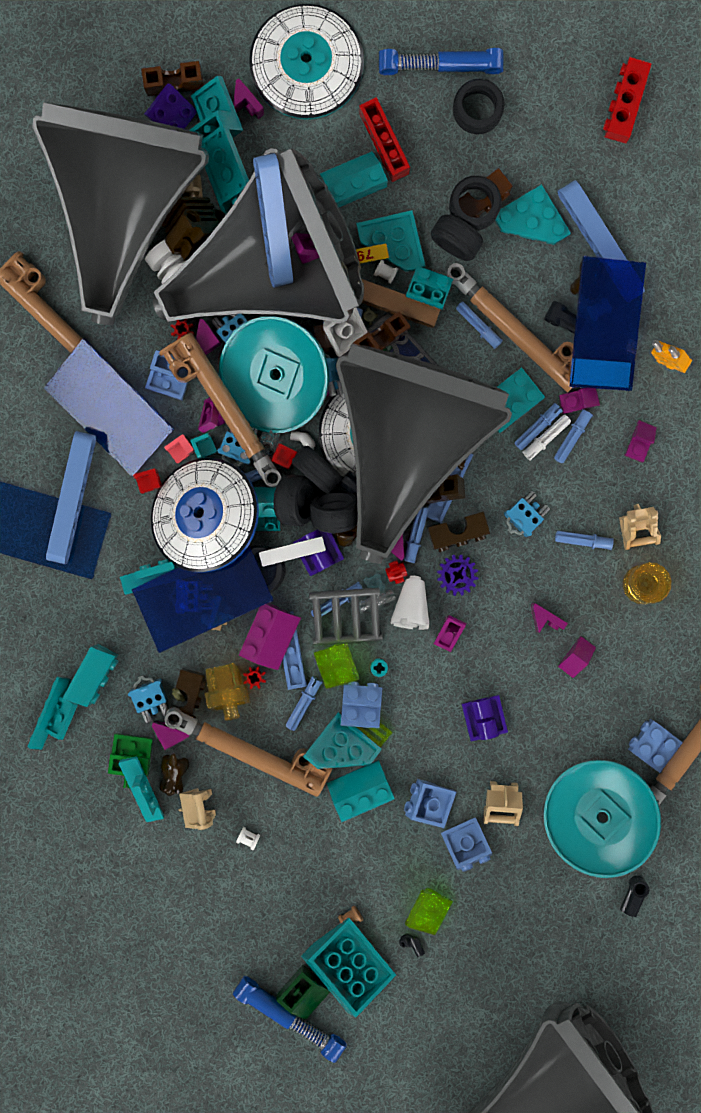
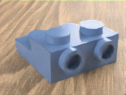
[341,681,382,729]
[628,719,683,773]
[404,779,456,828]
[441,817,493,872]

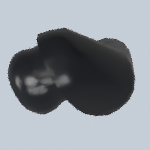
[399,934,425,957]

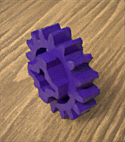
[437,554,478,596]

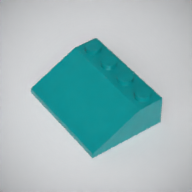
[301,918,396,1018]

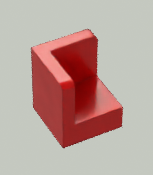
[270,443,297,469]
[133,468,162,494]

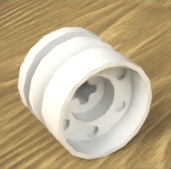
[145,240,186,284]

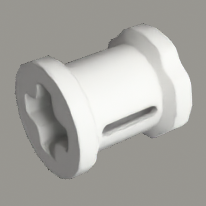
[374,260,398,284]
[236,826,260,850]

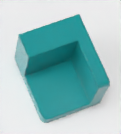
[190,433,217,459]

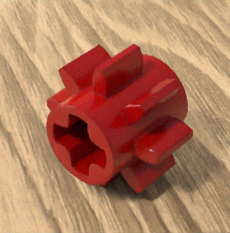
[171,319,195,340]
[385,560,408,584]
[243,666,267,689]

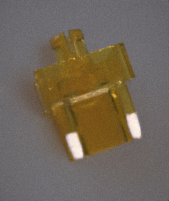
[205,663,251,721]

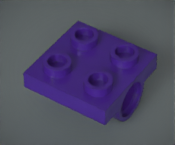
[144,83,197,129]
[292,529,344,576]
[461,695,508,742]

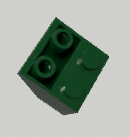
[276,965,330,1019]

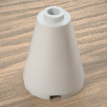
[391,576,429,630]

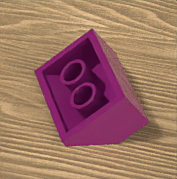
[239,602,301,670]

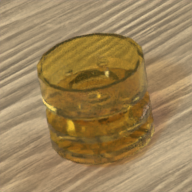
[623,563,672,605]

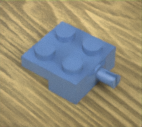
[145,350,188,401]

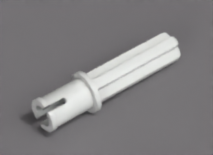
[522,415,571,461]

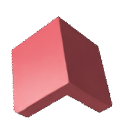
[164,434,195,464]

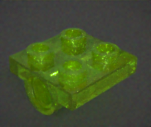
[314,642,360,689]
[405,888,453,935]

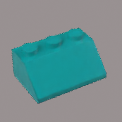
[320,151,388,207]
[63,644,118,707]
[326,760,395,822]

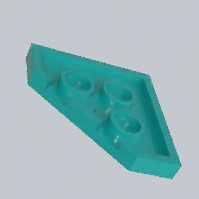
[495,184,571,245]
[356,210,425,272]
[303,712,382,769]

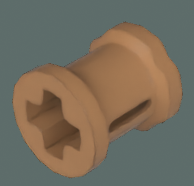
[338,906,363,924]

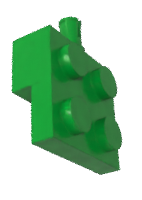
[108,733,153,788]

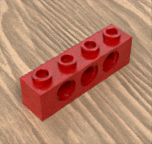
[603,57,652,143]
[359,97,410,182]

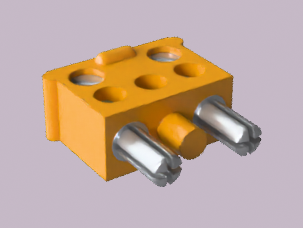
[651,340,692,373]

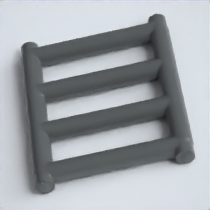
[309,588,383,645]

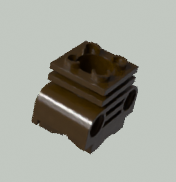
[162,197,225,261]

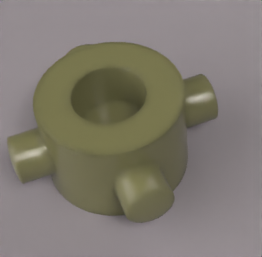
[361,308,378,325]
[172,688,185,702]

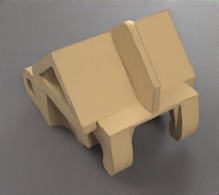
[619,504,661,550]
[483,781,523,826]
[179,788,216,830]

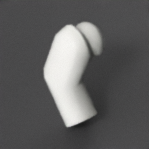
[290,431,315,450]

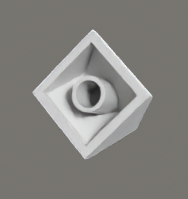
[323,307,368,357]

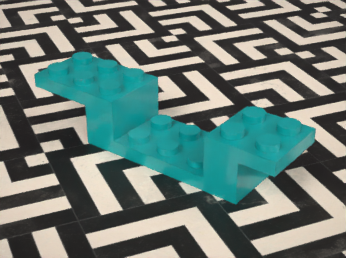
[190,76,249,215]

